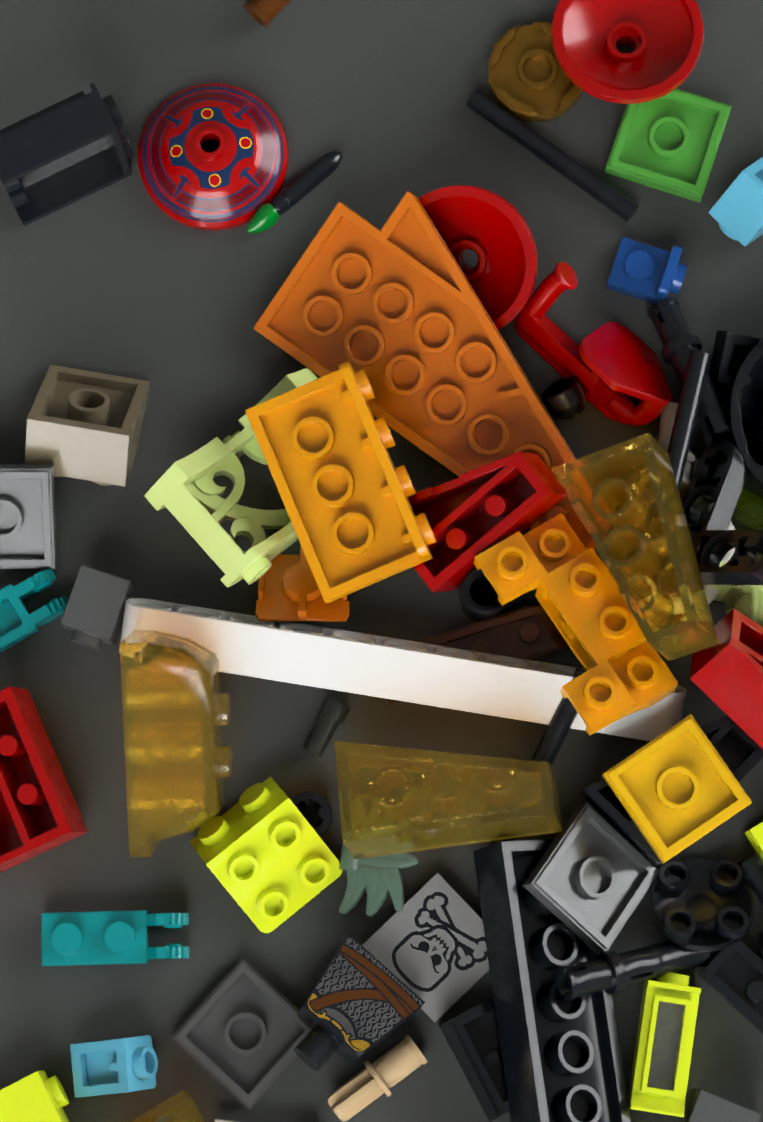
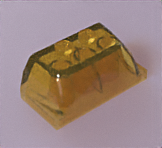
[120,630,232,858]

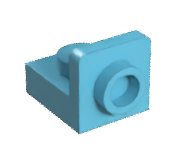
[70,1035,158,1098]

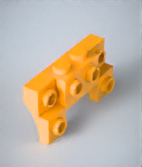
[474,513,678,736]

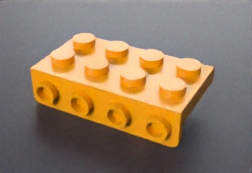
[245,361,437,603]

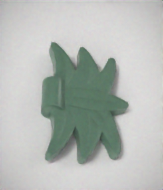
[339,795,419,917]

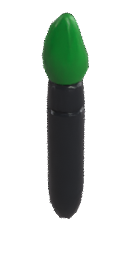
[246,151,343,234]

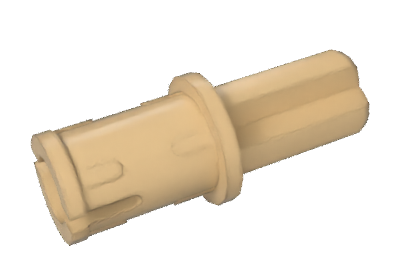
[327,1035,428,1122]

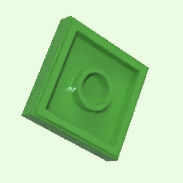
[604,89,732,203]

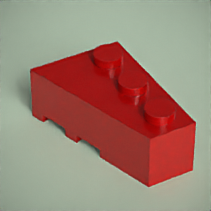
[408,452,568,592]
[690,608,763,749]
[0,686,88,873]

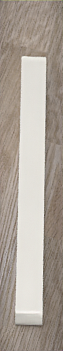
[119,598,687,741]

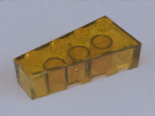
[551,433,719,661]
[334,741,562,859]

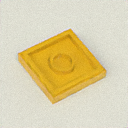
[602,714,753,864]

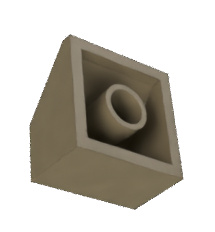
[25,365,150,487]

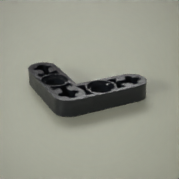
[662,439,763,585]

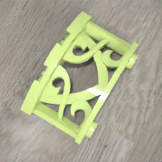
[144,368,318,588]

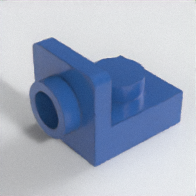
[606,237,688,305]

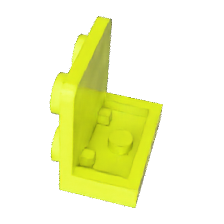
[190,776,343,933]

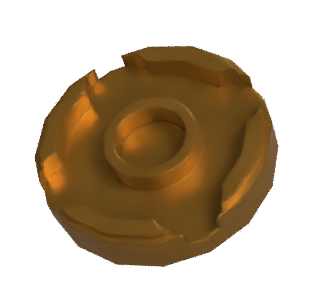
[488,22,583,122]

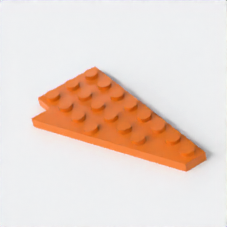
[253,191,616,552]

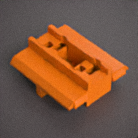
[255,546,350,622]

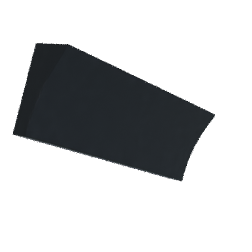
[473,839,631,1122]

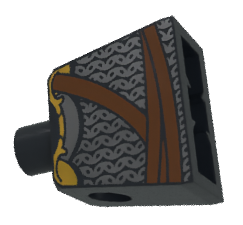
[294,934,425,1071]

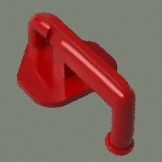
[514,262,672,426]

